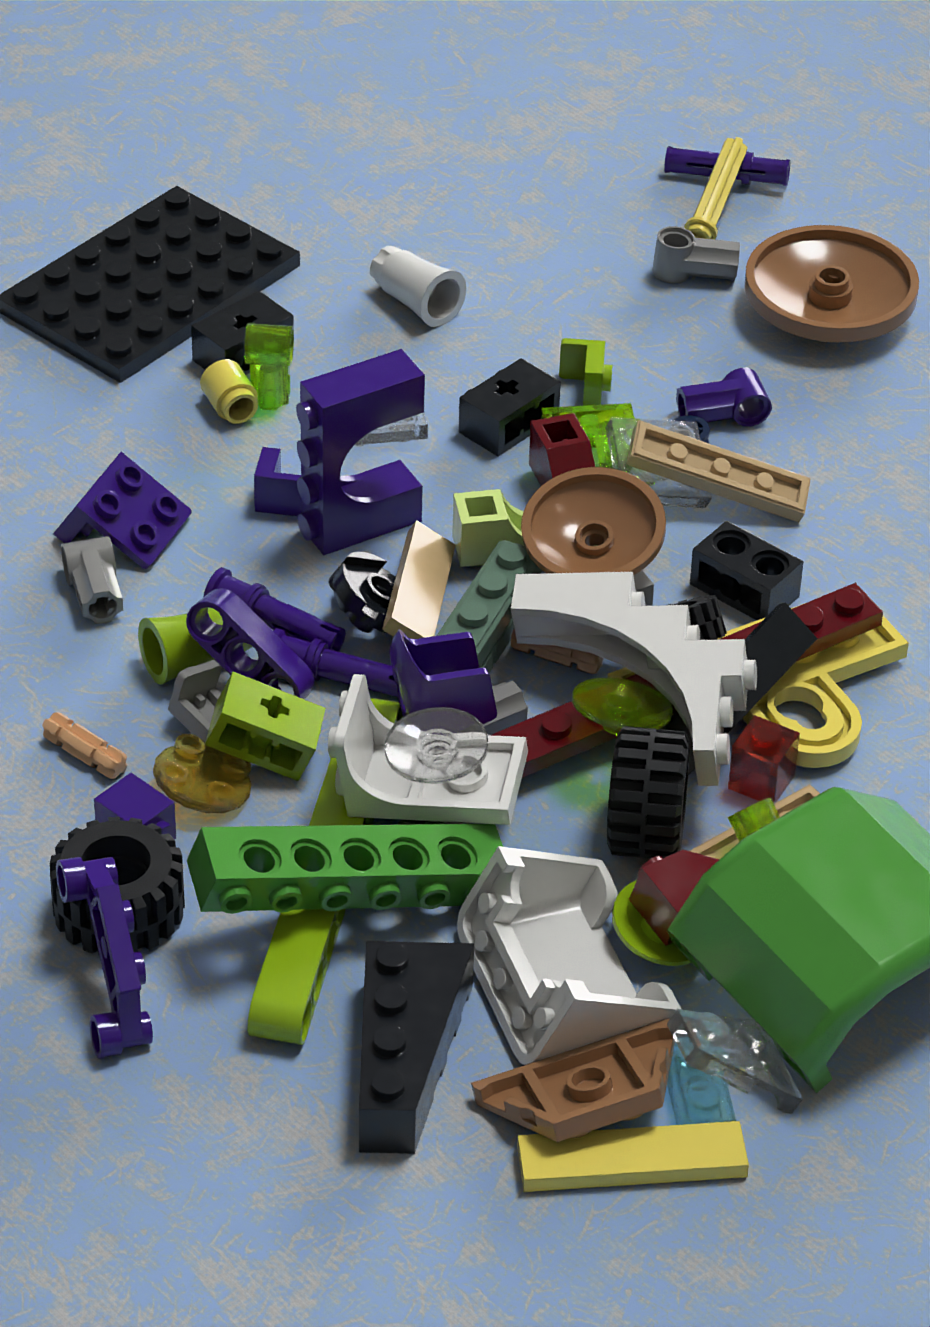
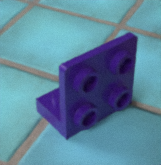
[53,451,192,569]

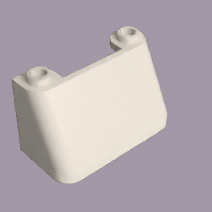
[457,846,682,1065]

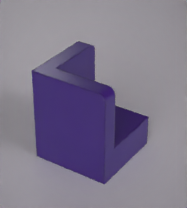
[254,447,301,516]

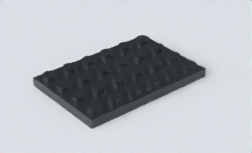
[0,186,300,383]

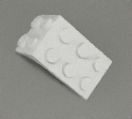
[328,674,528,825]

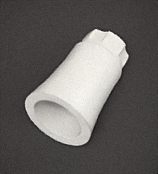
[370,246,467,327]

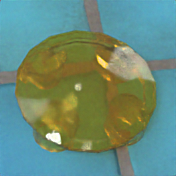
[153,734,252,813]

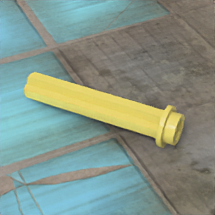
[684,137,748,240]

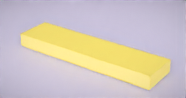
[517,1121,749,1192]

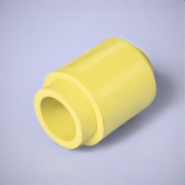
[200,359,258,424]

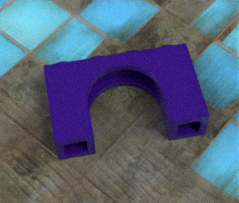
[296,349,425,556]

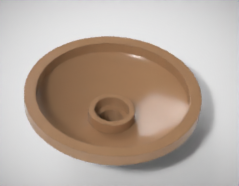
[521,467,666,576]

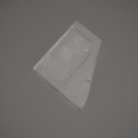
[667,1009,803,1114]

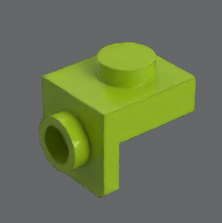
[559,338,613,409]

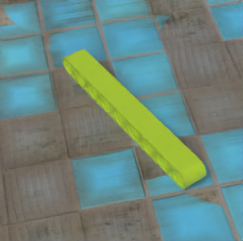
[247,698,403,1045]

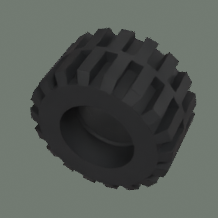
[607,726,690,859]
[49,817,185,954]

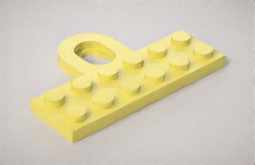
[607,603,909,768]

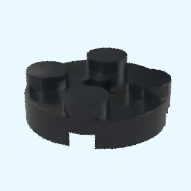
[328,552,396,634]

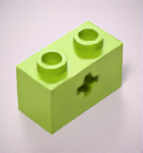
[205,672,326,781]

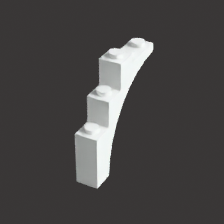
[511,572,757,786]

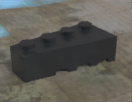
[359,941,474,1154]

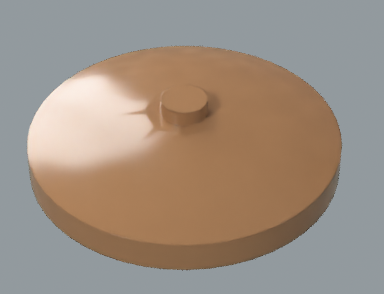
[744,225,919,342]

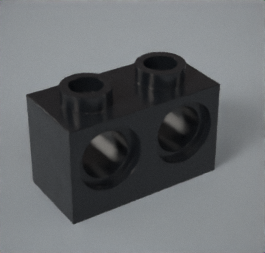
[690,521,804,620]

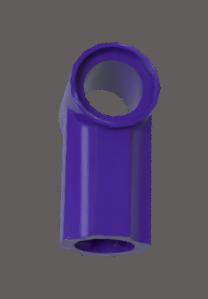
[676,368,772,427]

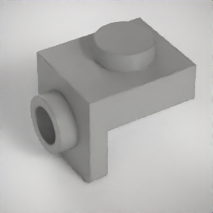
[168,660,222,746]

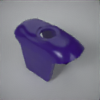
[389,629,497,734]

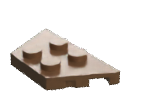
[471,1018,675,1142]

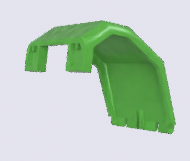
[667,787,930,1094]

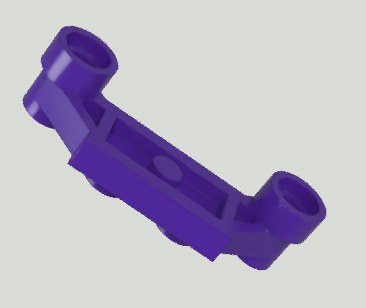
[56,857,153,1058]

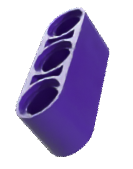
[186,588,314,699]

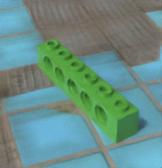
[187,824,503,914]

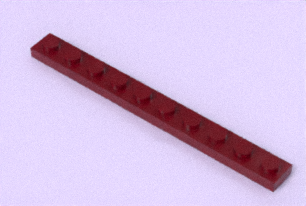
[491,582,883,778]

